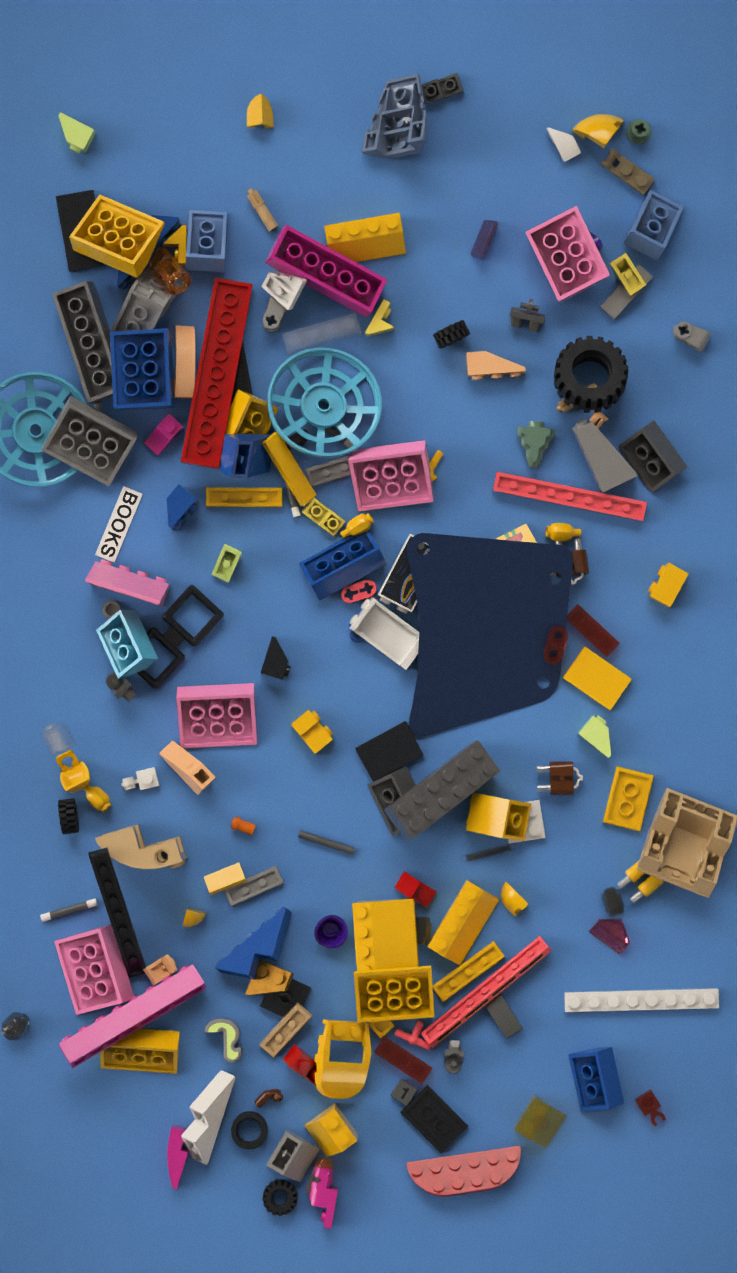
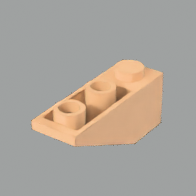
[466,351,526,380]
[159,741,216,795]

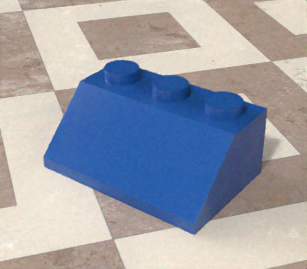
[569,1047,624,1111]

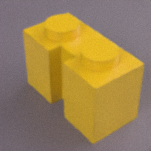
[648,563,689,608]
[291,710,333,754]

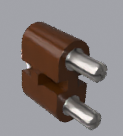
[555,538,589,585]
[536,761,583,795]

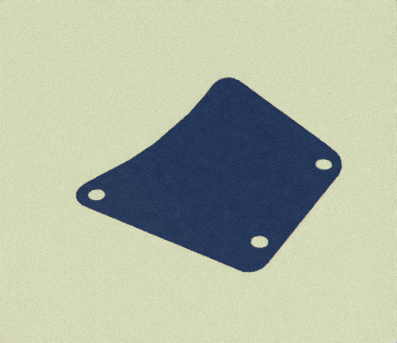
[407,533,573,736]

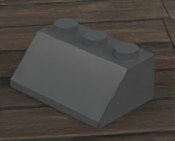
[618,421,687,493]
[367,766,415,836]

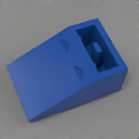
[219,434,272,478]

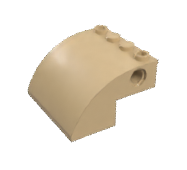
[637,788,737,898]
[95,824,188,869]

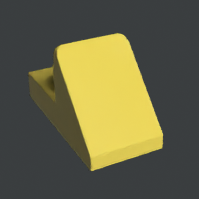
[609,253,646,296]
[365,299,394,337]

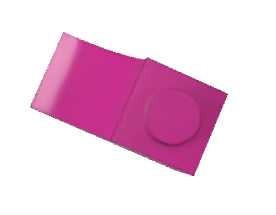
[144,414,184,456]

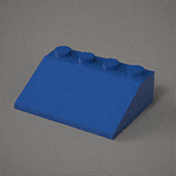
[110,328,174,409]

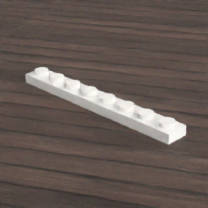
[564,988,719,1012]

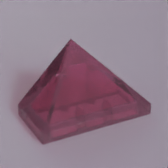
[589,919,630,954]

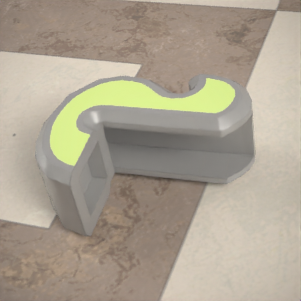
[204,1017,242,1063]

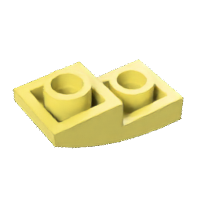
[302,498,345,536]

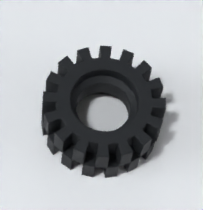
[433,320,470,349]
[58,798,79,835]
[263,1179,297,1216]

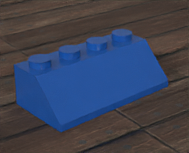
[299,530,387,601]

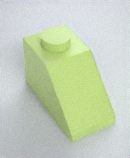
[58,112,96,153]
[578,715,611,758]

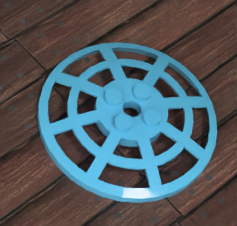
[267,348,382,458]
[0,372,88,487]

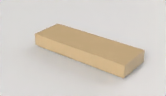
[259,1003,312,1058]

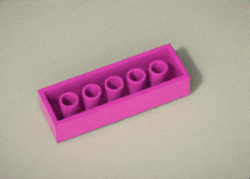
[265,225,387,317]

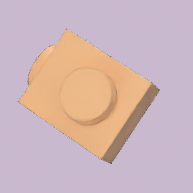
[143,954,178,985]

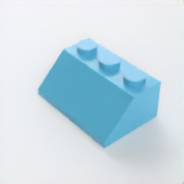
[96,609,158,679]

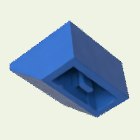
[166,484,199,530]

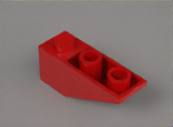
[283,1044,317,1085]

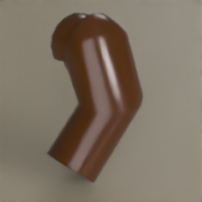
[254,1089,283,1108]

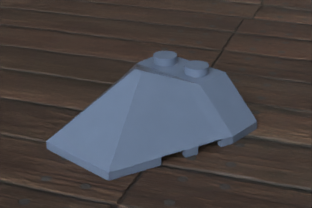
[362,73,428,159]

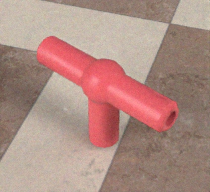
[395,1021,431,1050]

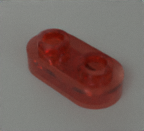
[543,625,568,664]

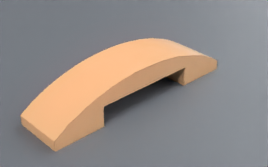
[174,325,195,399]

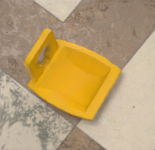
[56,750,90,793]

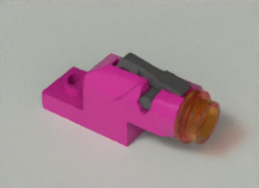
[305,1157,338,1229]

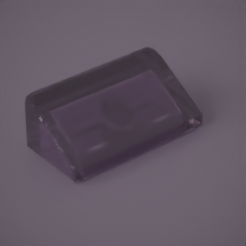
[470,220,498,260]

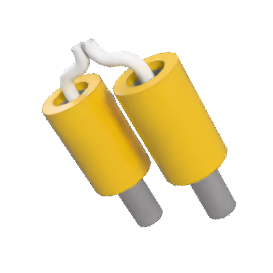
[617,860,664,903]

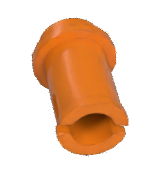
[230,816,256,836]

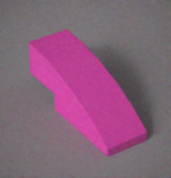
[167,1125,189,1190]

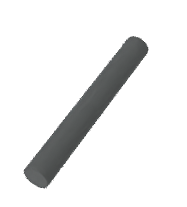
[298,830,355,855]

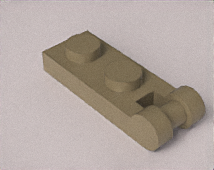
[600,148,655,195]

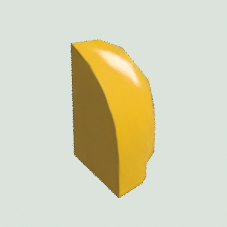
[247,94,274,129]
[500,882,528,916]
[182,908,207,927]

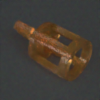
[149,247,192,295]

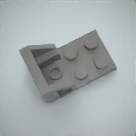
[110,267,182,332]

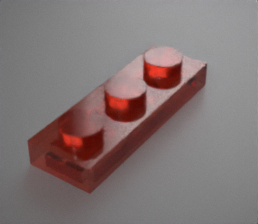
[567,604,620,657]
[374,1035,432,1084]

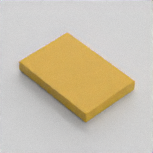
[563,646,632,710]
[603,766,654,831]

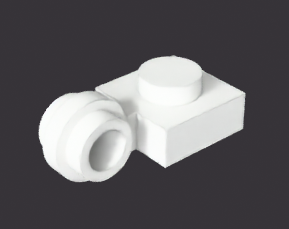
[121,767,159,790]

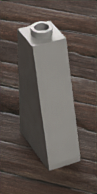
[572,419,638,492]

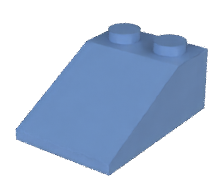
[624,190,684,260]
[186,210,227,272]

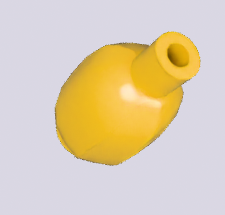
[340,513,374,539]
[545,523,581,541]
[83,784,112,813]

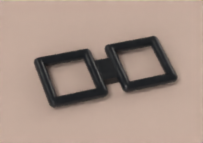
[137,585,224,689]

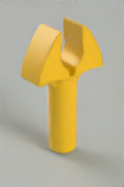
[429,450,444,481]

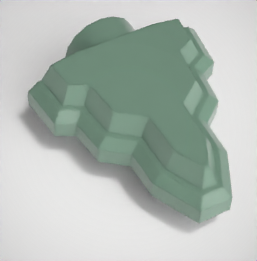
[517,421,555,468]

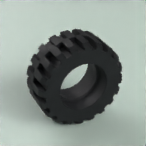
[554,336,629,413]

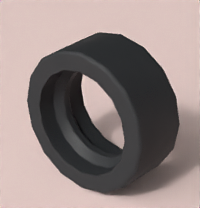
[231,1111,268,1150]

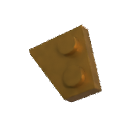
[245,960,294,996]

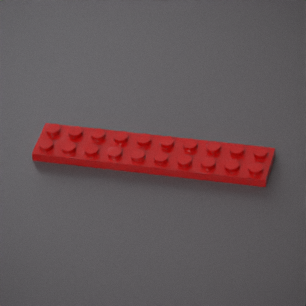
[181,278,253,470]

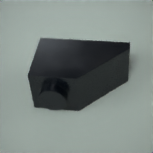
[261,636,291,680]

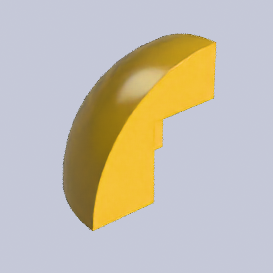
[572,114,624,148]

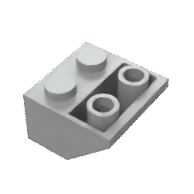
[266,1129,320,1182]

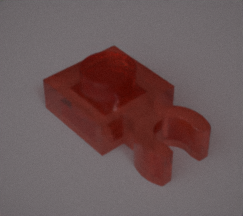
[634,1089,666,1126]

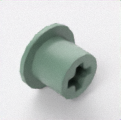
[627,119,651,144]

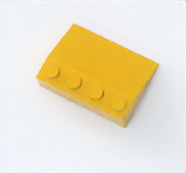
[69,195,165,278]
[352,899,419,971]
[354,966,435,1023]

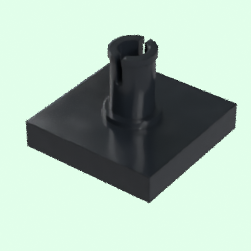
[260,978,311,1017]

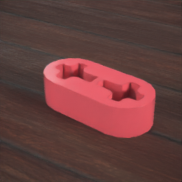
[341,580,376,603]

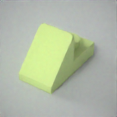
[211,544,242,583]

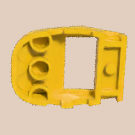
[314,1019,371,1099]

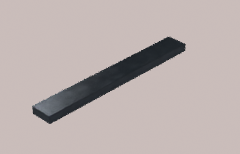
[88,847,146,978]

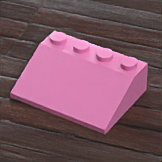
[525,206,610,302]
[348,440,434,511]
[85,559,170,607]
[176,683,257,748]
[54,924,134,1015]

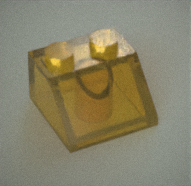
[513,1095,566,1148]

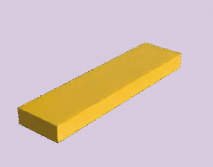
[262,432,317,506]
[206,487,283,507]
[433,941,505,1002]

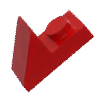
[394,871,437,908]

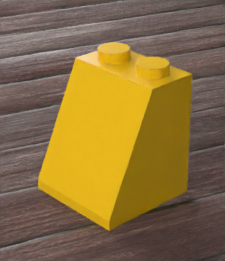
[466,793,532,841]
[304,1103,358,1157]

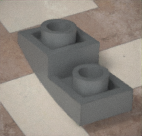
[422,73,464,104]
[485,994,523,1039]

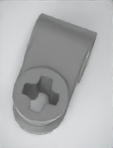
[263,296,287,333]
[673,321,711,352]

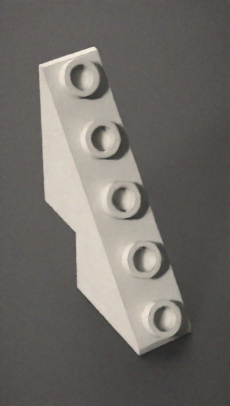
[181,1070,236,1165]

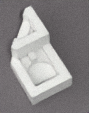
[546,127,581,162]

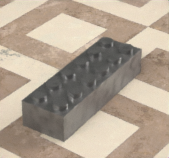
[52,281,113,403]
[384,740,500,841]

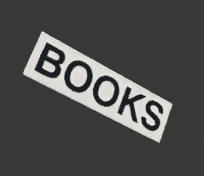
[95,486,143,562]

